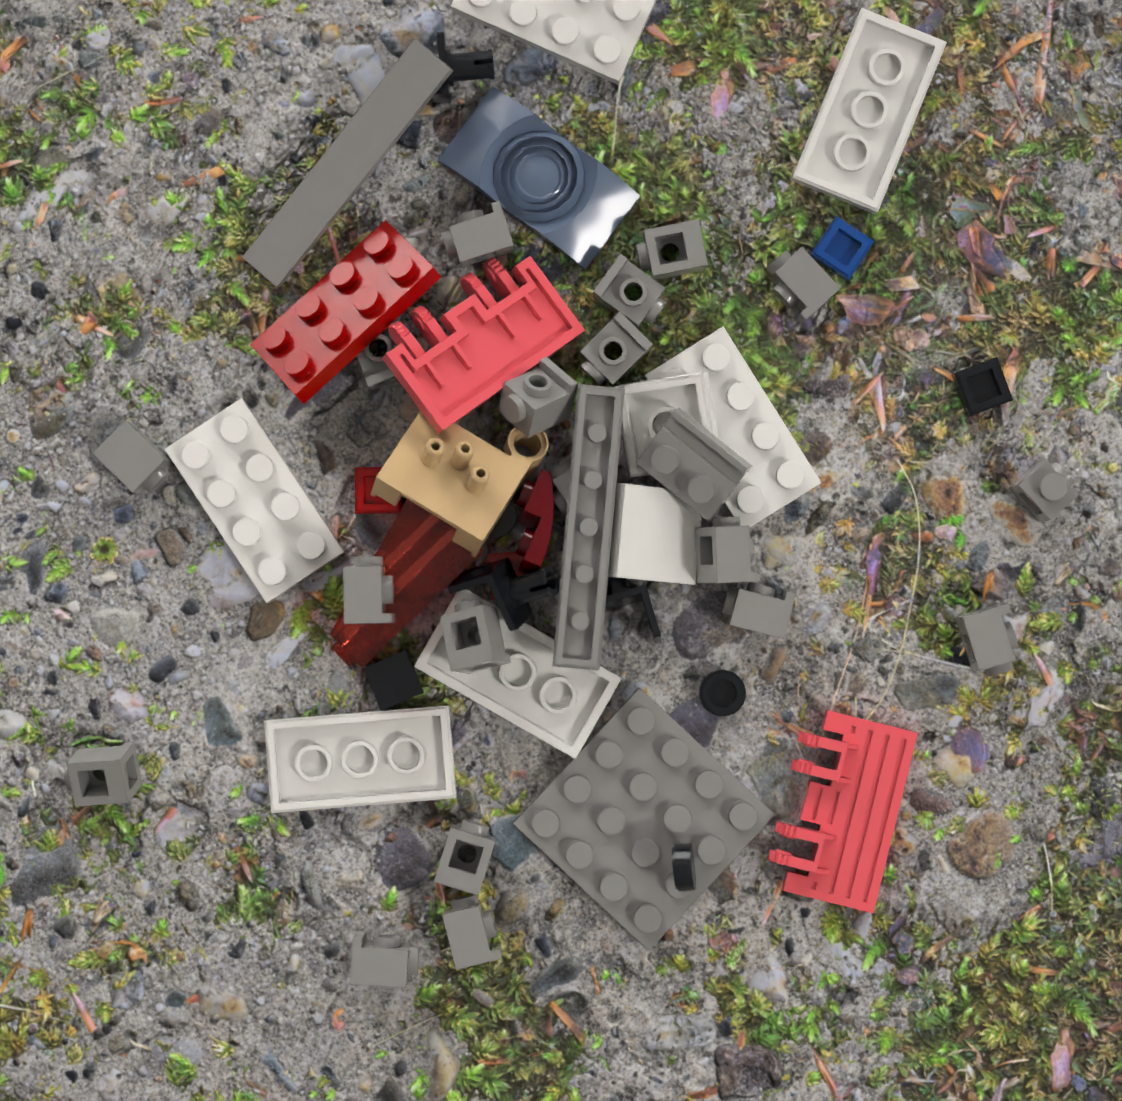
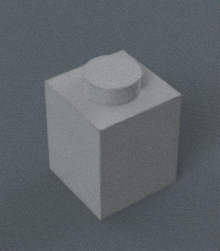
[92,420,173,495]

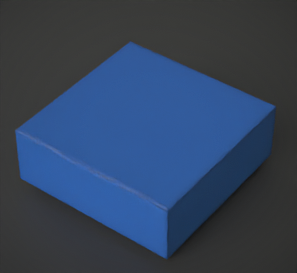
[810,216,875,282]

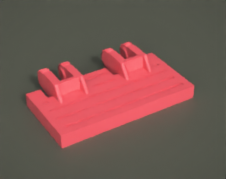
[382,256,585,435]
[768,710,918,913]

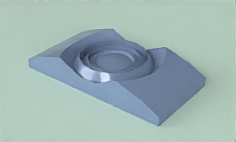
[438,87,640,271]

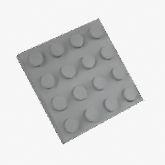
[513,688,775,951]

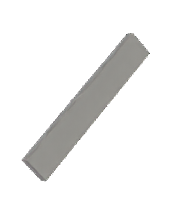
[242,39,454,287]
[552,384,625,670]

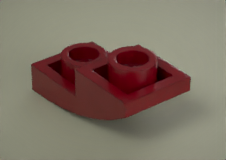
[515,469,554,574]

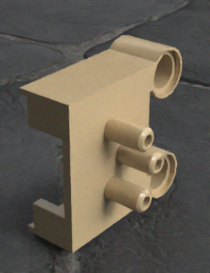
[370,411,549,557]

